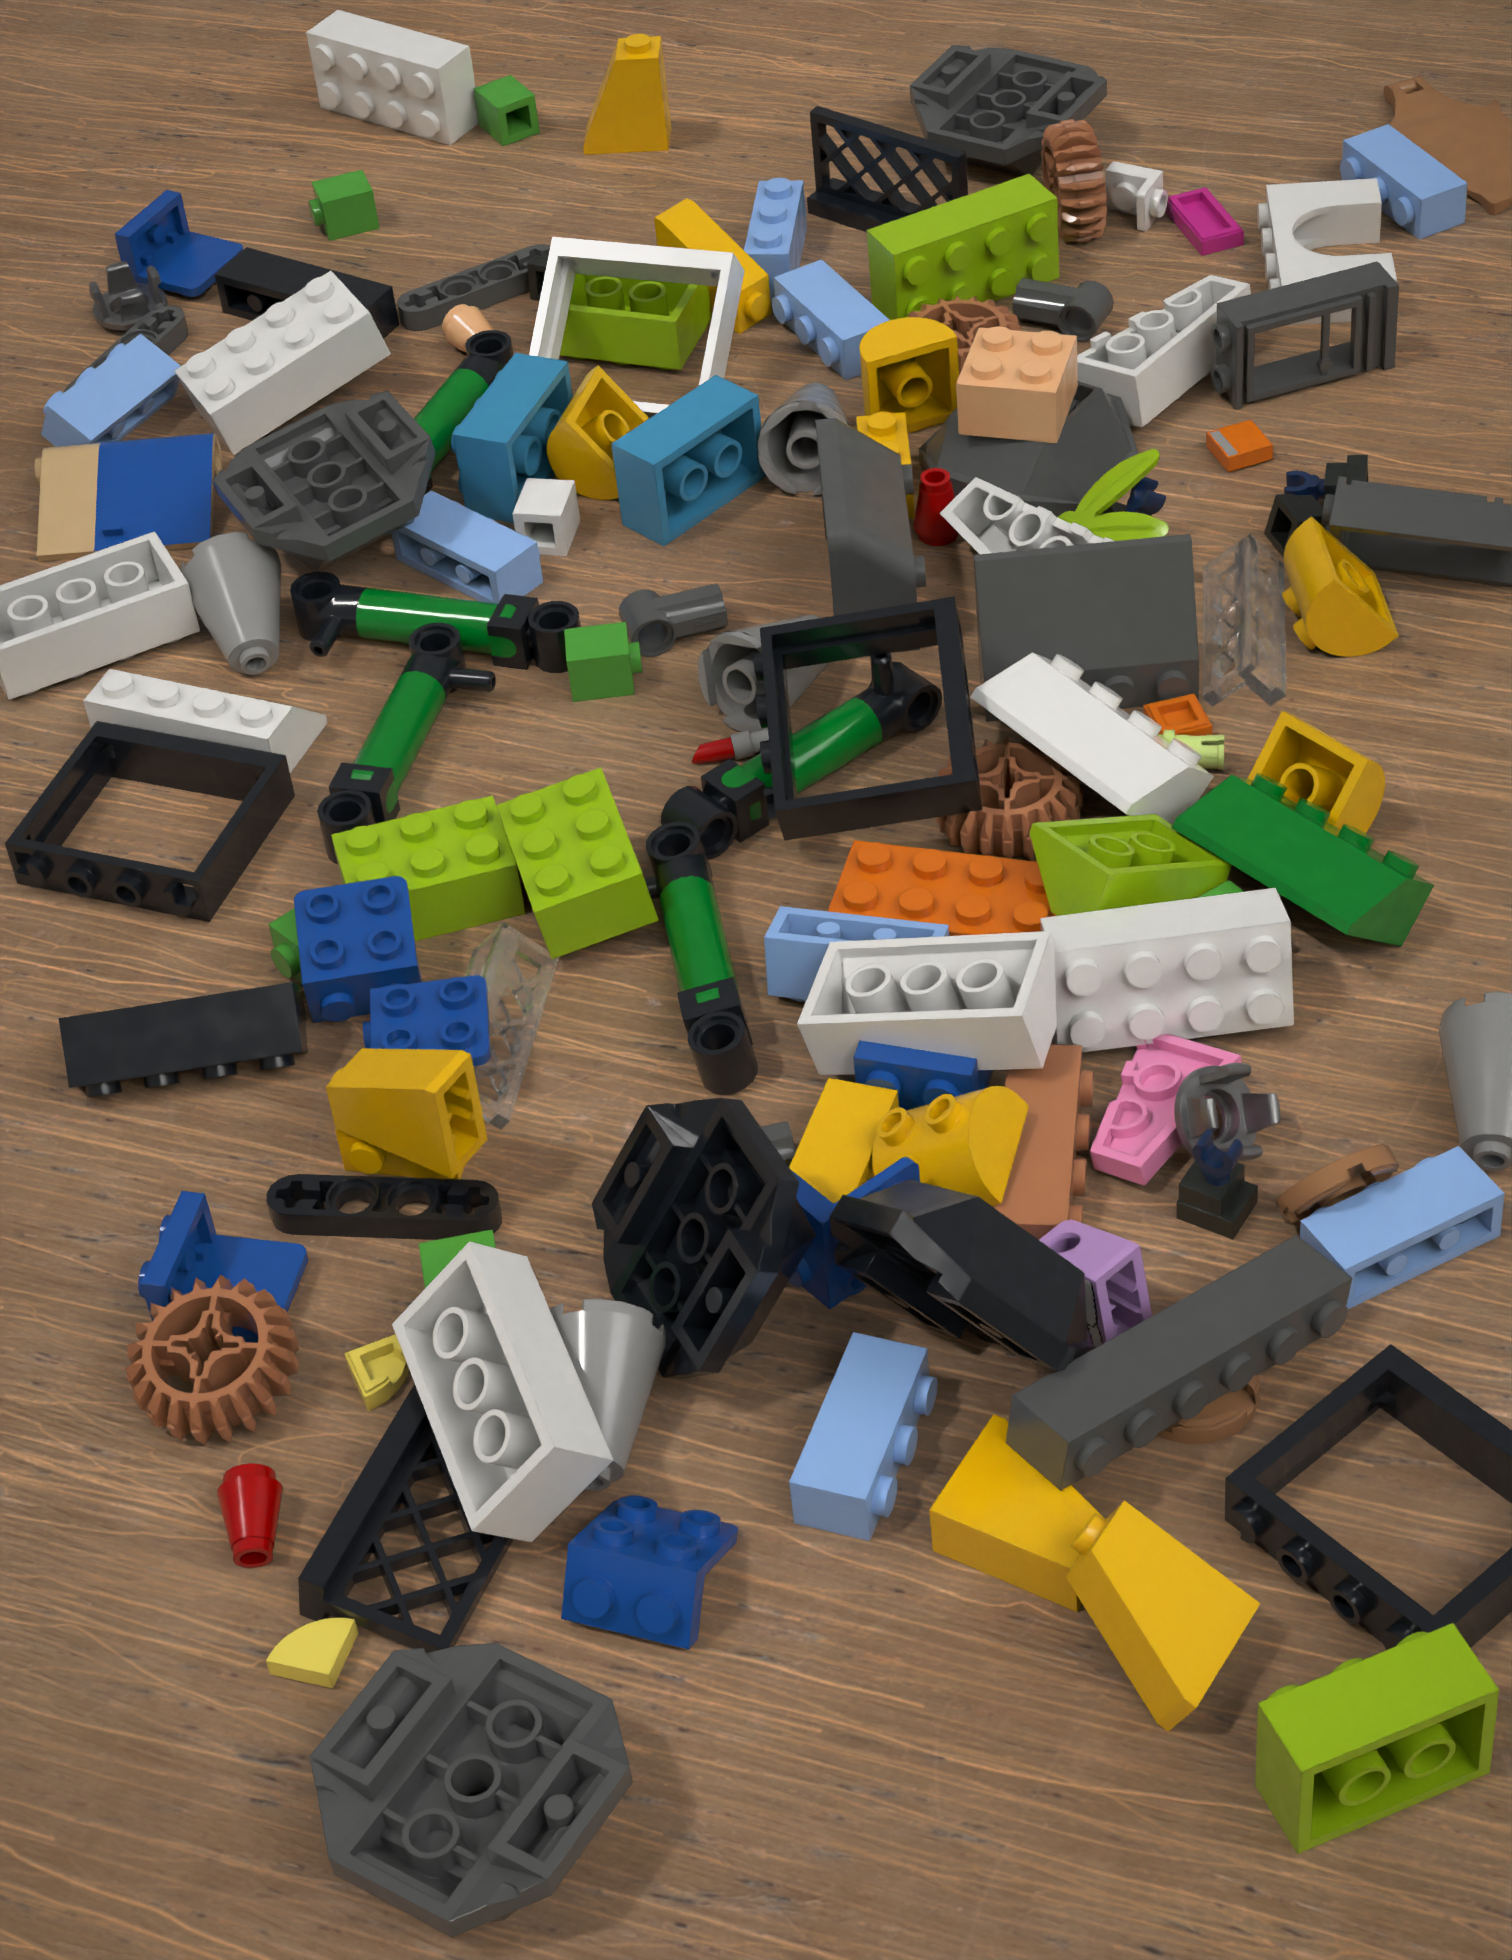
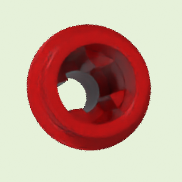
[913,468,958,546]
[217,1463,283,1568]

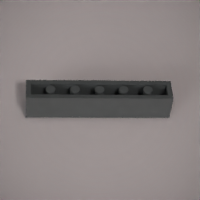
[1006,1235,1352,1491]

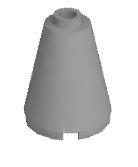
[758,383,850,495]
[180,532,281,675]
[698,615,830,733]
[1439,992,1512,1171]
[550,1299,666,1491]

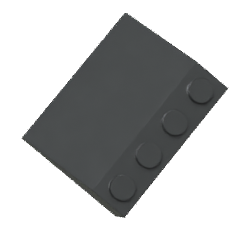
[974,534,1199,722]

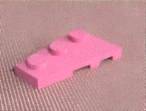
[1090,1034,1242,1186]

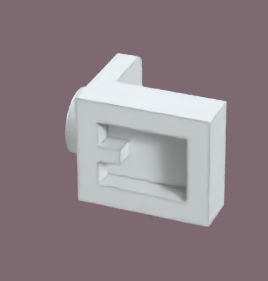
[1106,161,1168,232]

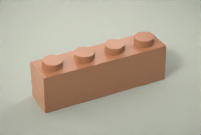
[993,1045,1094,1240]

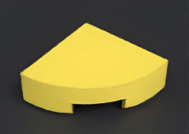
[344,1334,409,1411]
[266,1618,359,1689]

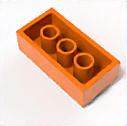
[828,840,1057,936]

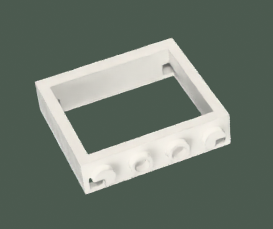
[529,237,744,418]

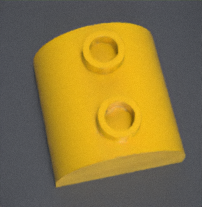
[859,317,959,433]
[547,365,650,500]
[1282,516,1399,657]
[1247,711,1385,833]
[872,1086,1029,1206]

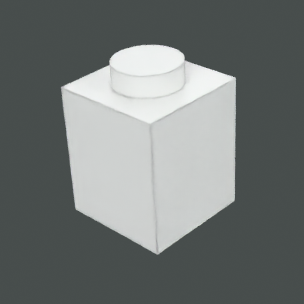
[512,478,580,556]

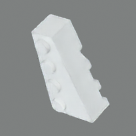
[1077,275,1251,427]

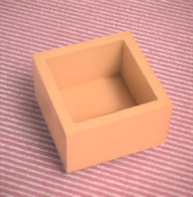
[956,326,1078,443]

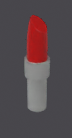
[692,728,769,764]

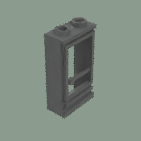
[1211,261,1399,410]
[1322,476,1512,587]

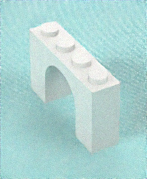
[1257,178,1397,325]

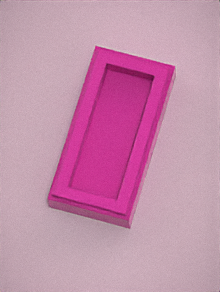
[1165,187,1244,256]

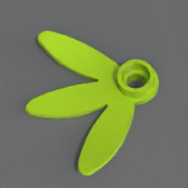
[1057,449,1169,541]

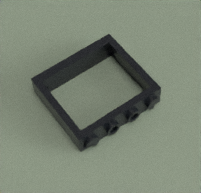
[753,596,983,841]
[5,721,295,922]
[1225,1344,1512,1650]

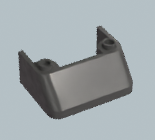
[815,418,926,653]

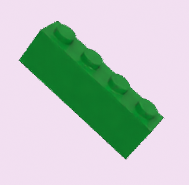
[1171,773,1434,946]

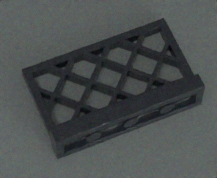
[807,106,968,232]
[298,1383,513,1653]

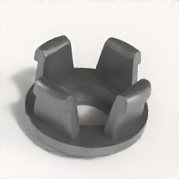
[89,261,168,331]
[1174,1063,1281,1162]

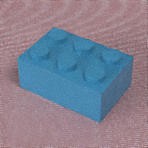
[451,353,573,523]
[611,375,766,546]

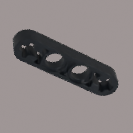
[266,1174,502,1240]

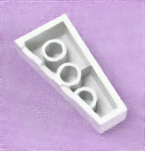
[940,477,1114,554]

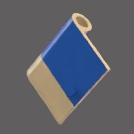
[34,433,222,562]

